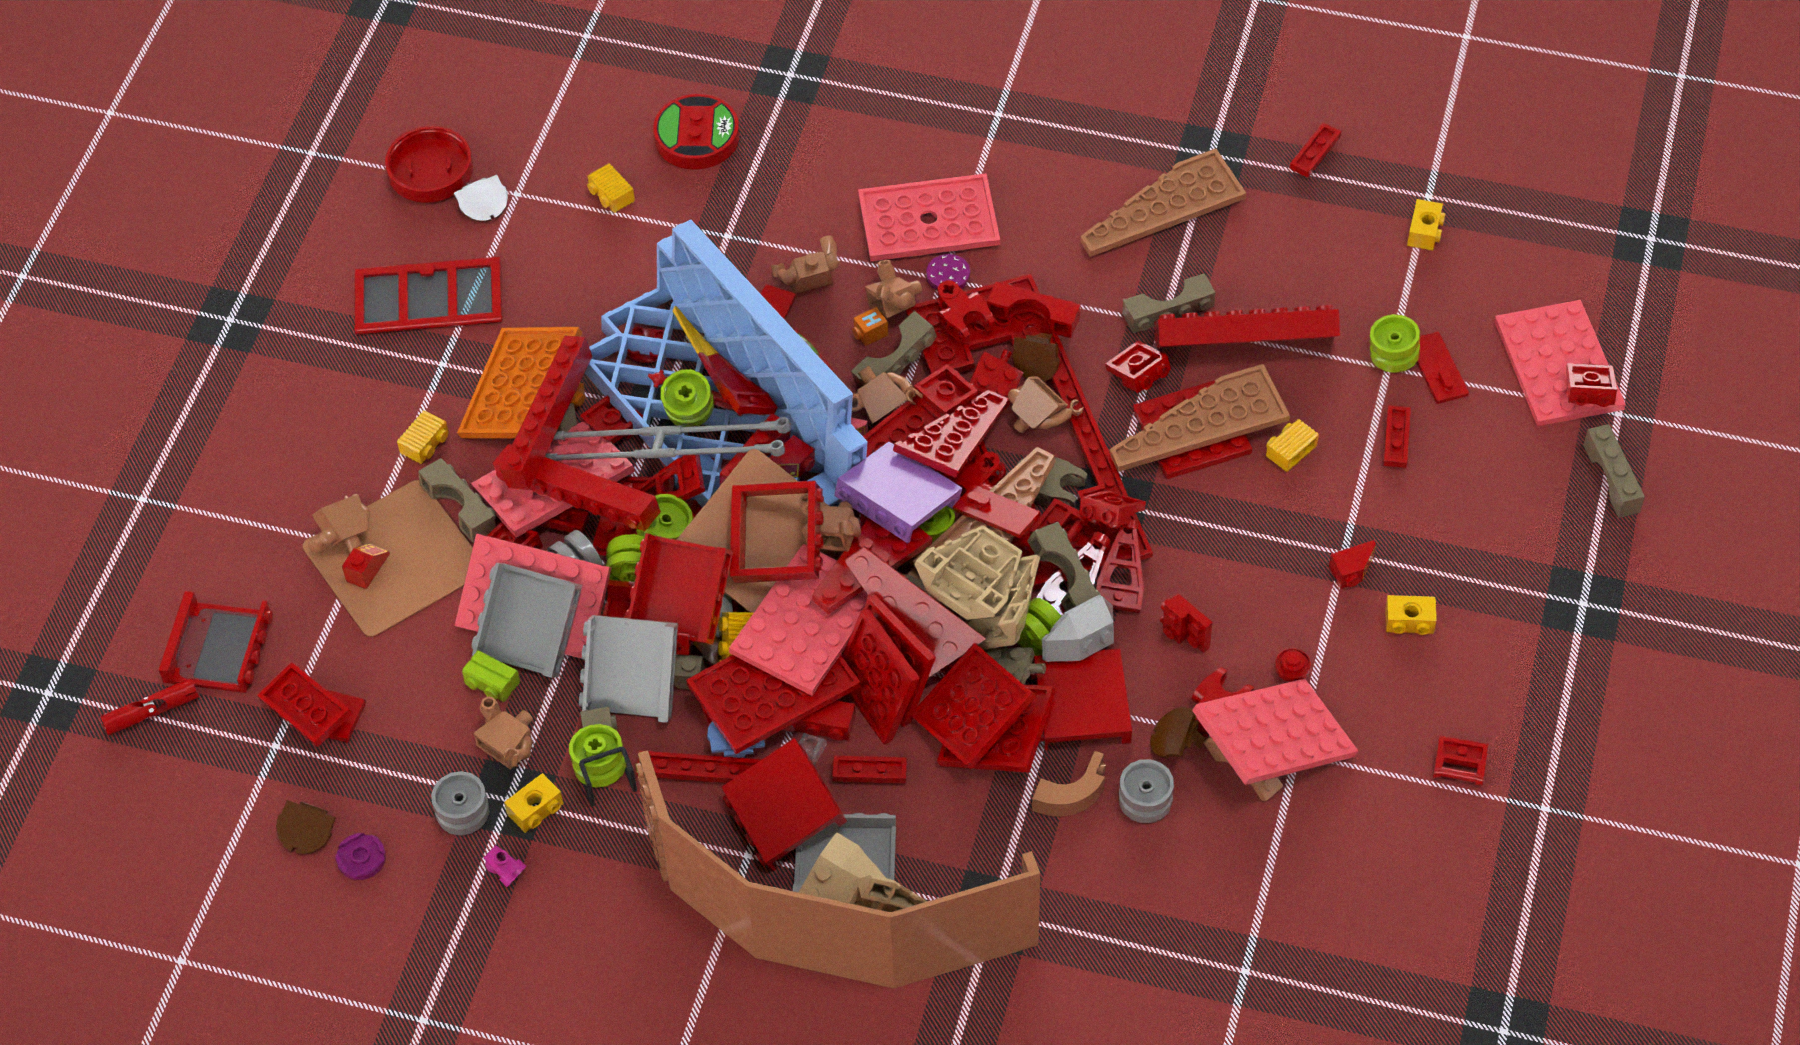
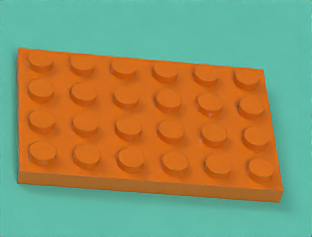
[457,327,582,438]

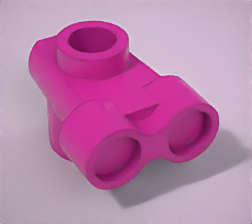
[484,845,527,887]

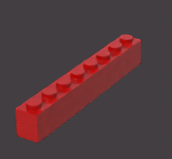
[500,335,592,490]
[493,444,661,531]

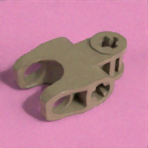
[1017,458,1087,508]

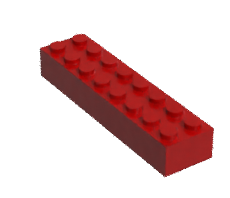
[1154,305,1340,348]

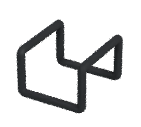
[579,747,637,806]

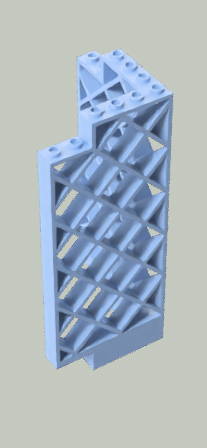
[585,220,868,508]

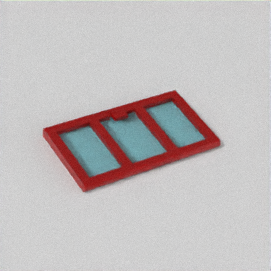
[354,257,503,335]

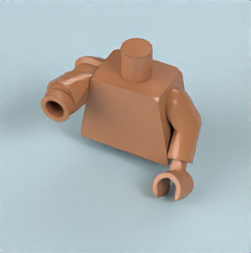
[771,235,840,294]
[865,260,922,318]
[852,366,923,423]
[1008,376,1084,433]
[308,494,370,553]
[799,494,861,551]
[473,697,533,770]

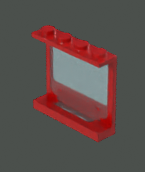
[159,591,273,693]

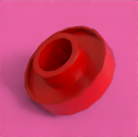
[1275,648,1311,682]

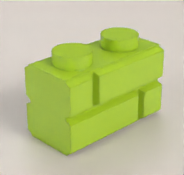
[462,650,520,702]

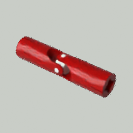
[100,678,199,736]

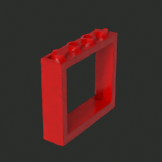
[730,481,824,583]

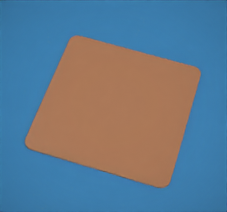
[677,449,844,612]
[303,480,473,637]

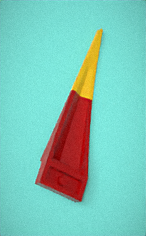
[673,306,778,415]

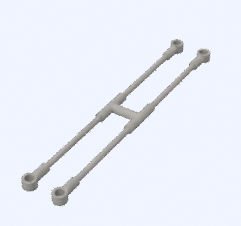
[545,417,791,461]

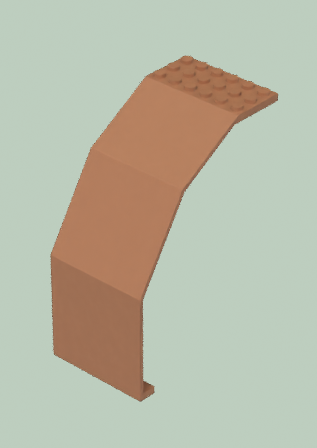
[635,750,1040,988]

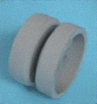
[547,530,603,565]
[1119,759,1174,823]
[431,771,490,835]

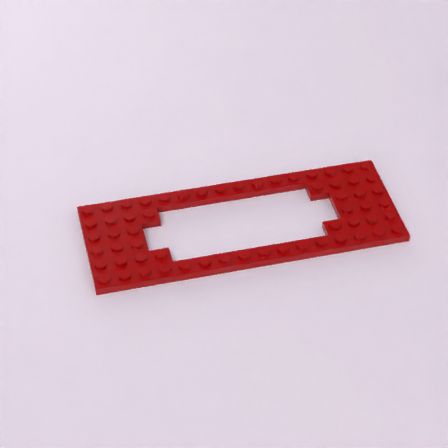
[905,274,1153,591]

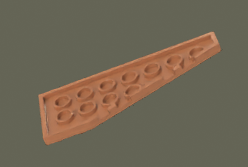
[1080,149,1246,257]
[1110,364,1290,472]
[913,447,1056,568]

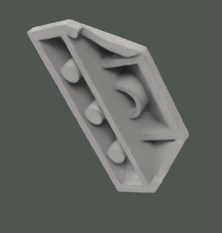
[1042,595,1114,662]

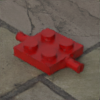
[969,349,1024,410]

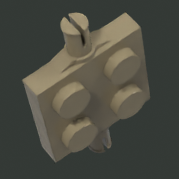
[986,648,1046,684]

